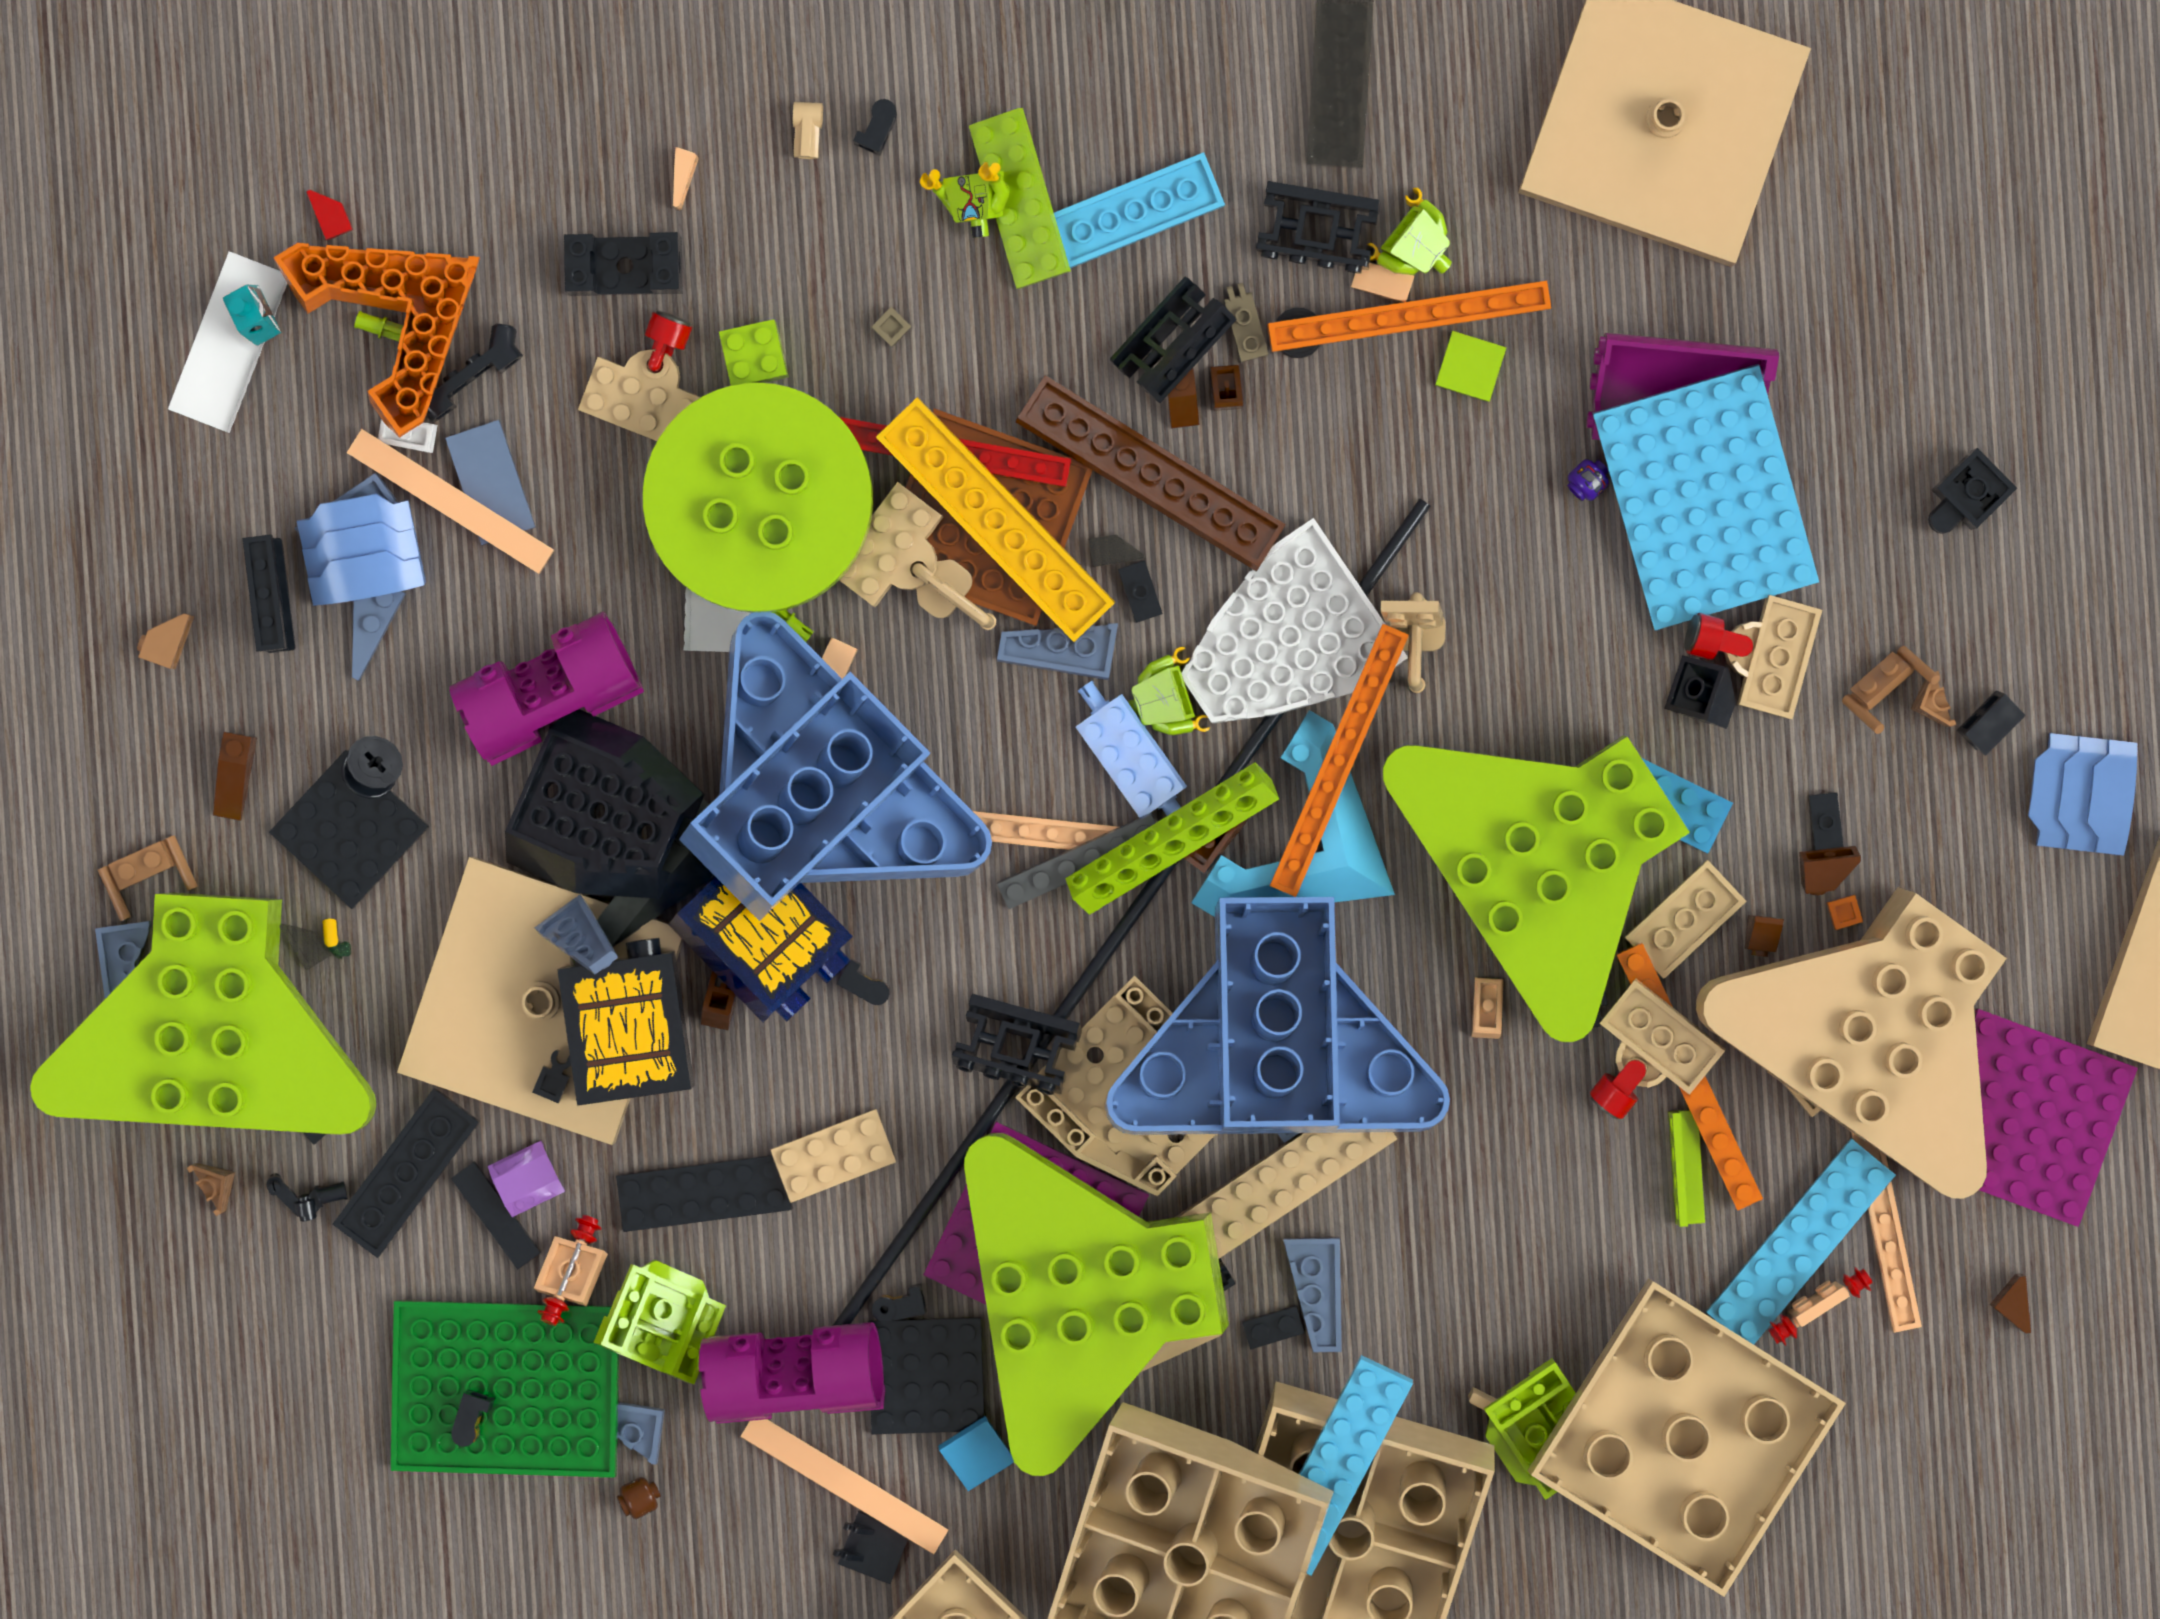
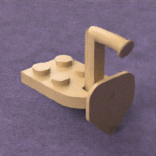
[1381,592,1446,693]

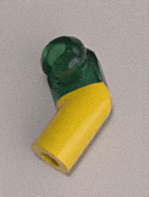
[322,919,351,959]

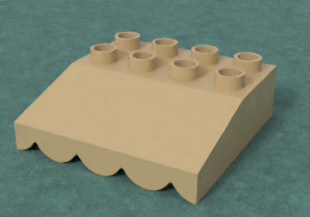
[1254,1381,1495,1619]
[1048,1402,1334,1619]

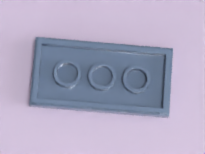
[445,420,536,546]

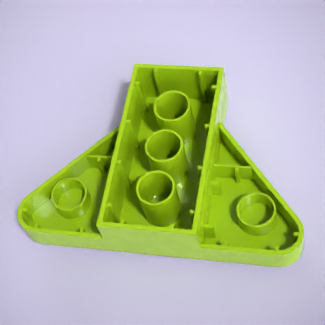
[1383,735,1690,1042]
[30,893,377,1135]
[964,1133,1229,1476]

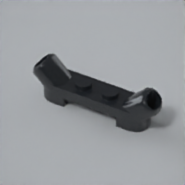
[426,323,523,423]

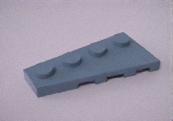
[997,623,1118,680]
[535,894,618,974]
[1283,1238,1342,1352]

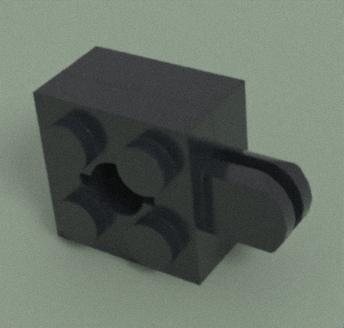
[1928,448,2017,534]

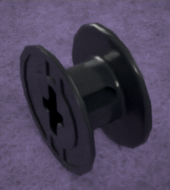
[341,736,403,799]

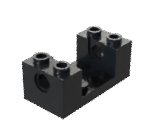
[564,232,683,296]

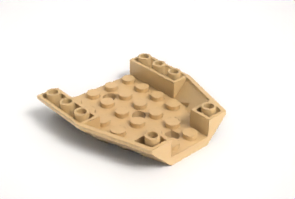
[1015,976,1218,1196]

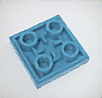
[938,1416,1014,1491]

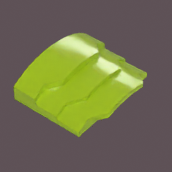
[593,1260,726,1384]
[1484,1358,1576,1500]

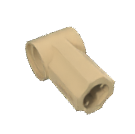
[793,102,823,159]

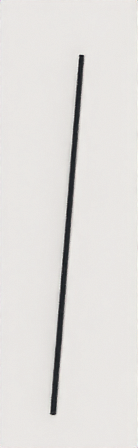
[832,498,1431,1326]

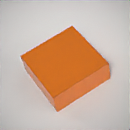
[1827,895,1863,930]

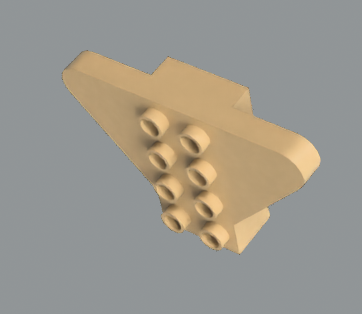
[1696,887,2007,1199]

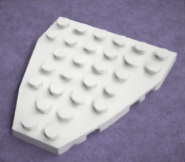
[1181,518,1408,723]

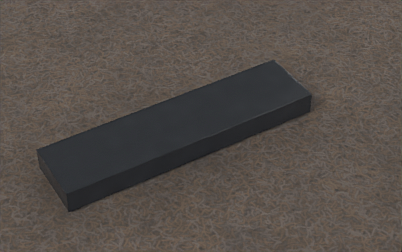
[451,1161,541,1270]

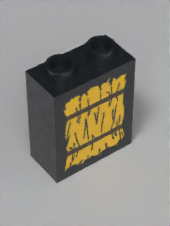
[557,938,695,1106]

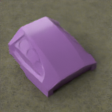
[488,1141,565,1217]

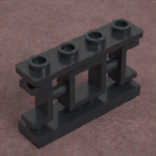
[1256,181,1381,274]
[1110,277,1237,403]
[242,534,296,653]
[951,994,1082,1095]

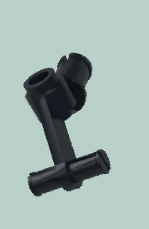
[266,1173,348,1222]

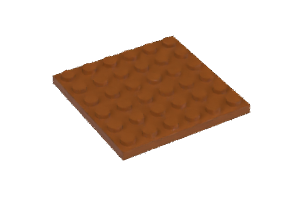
[906,408,1093,626]

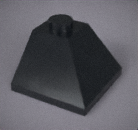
[1664,655,1736,729]

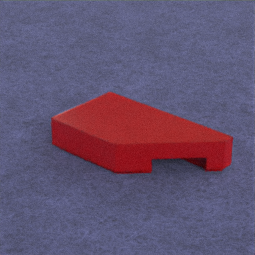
[306,190,353,241]

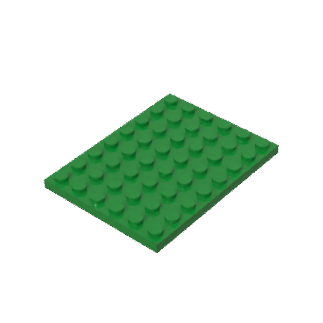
[391,1300,619,1478]

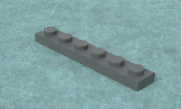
[997,813,1156,909]

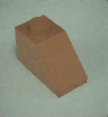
[137,614,195,669]

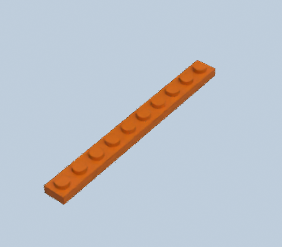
[1267,281,1551,352]
[1270,624,1409,897]
[1616,942,1763,1211]

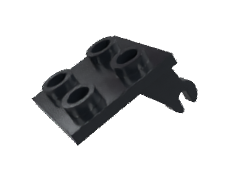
[833,1511,908,1584]

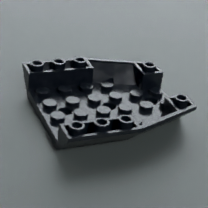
[505,709,705,899]

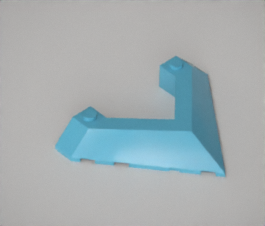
[1191,710,1395,917]

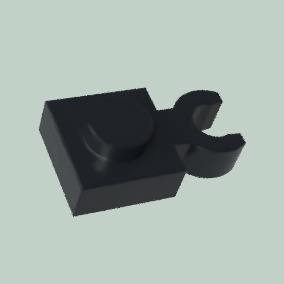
[532,1049,571,1104]

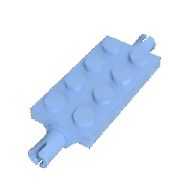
[1076,681,1187,818]

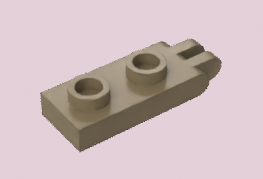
[1224,283,1269,363]

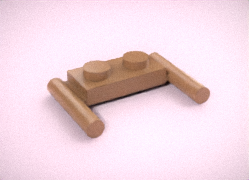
[1842,646,1940,734]
[98,835,198,921]

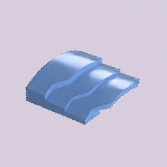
[297,493,426,606]
[2028,733,2137,856]

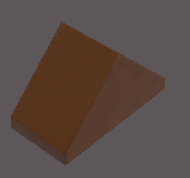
[1211,365,1243,411]
[1990,1273,2031,1333]

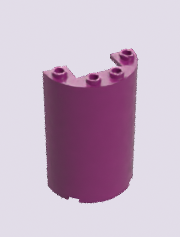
[1586,333,1779,440]

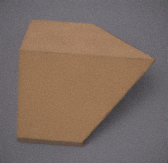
[1911,671,1956,727]
[187,1163,235,1216]

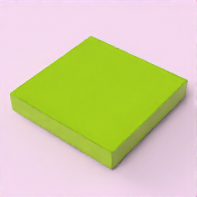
[1435,331,1506,402]

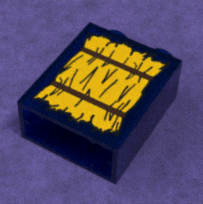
[669,877,853,1023]

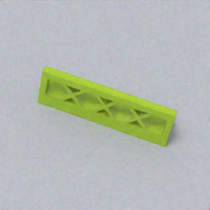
[1668,1110,1705,1227]

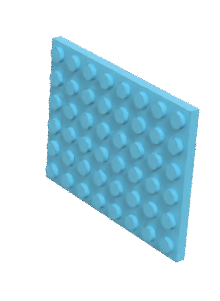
[1592,364,1819,630]

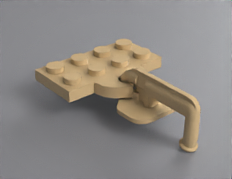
[840,482,996,630]

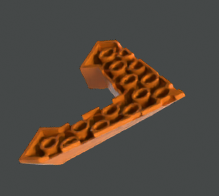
[273,243,480,438]

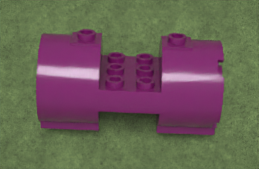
[449,611,644,766]
[699,1322,885,1424]

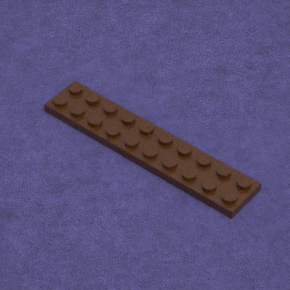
[1016,375,1286,572]

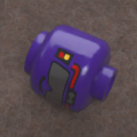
[1567,459,1609,501]

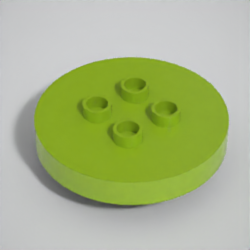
[643,383,873,613]

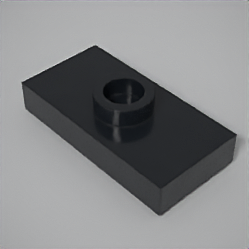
[1118,560,1163,623]
[1808,792,1844,850]

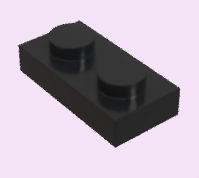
[1242,1305,1304,1350]

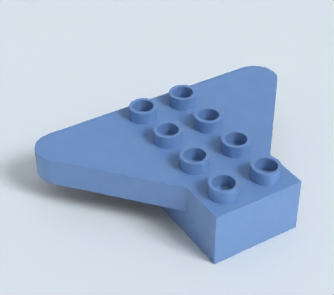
[679,612,992,921]
[1105,897,1450,1135]

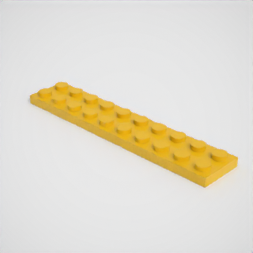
[876,397,1115,642]

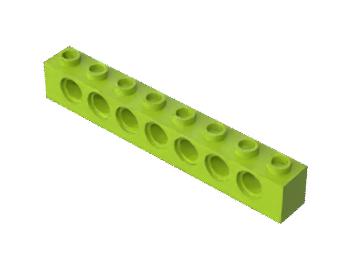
[1065,762,1279,915]

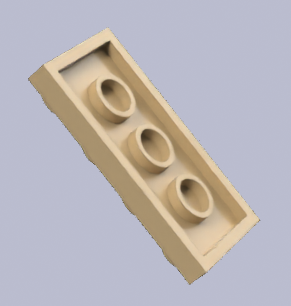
[1624,860,1747,979]
[770,1109,896,1203]

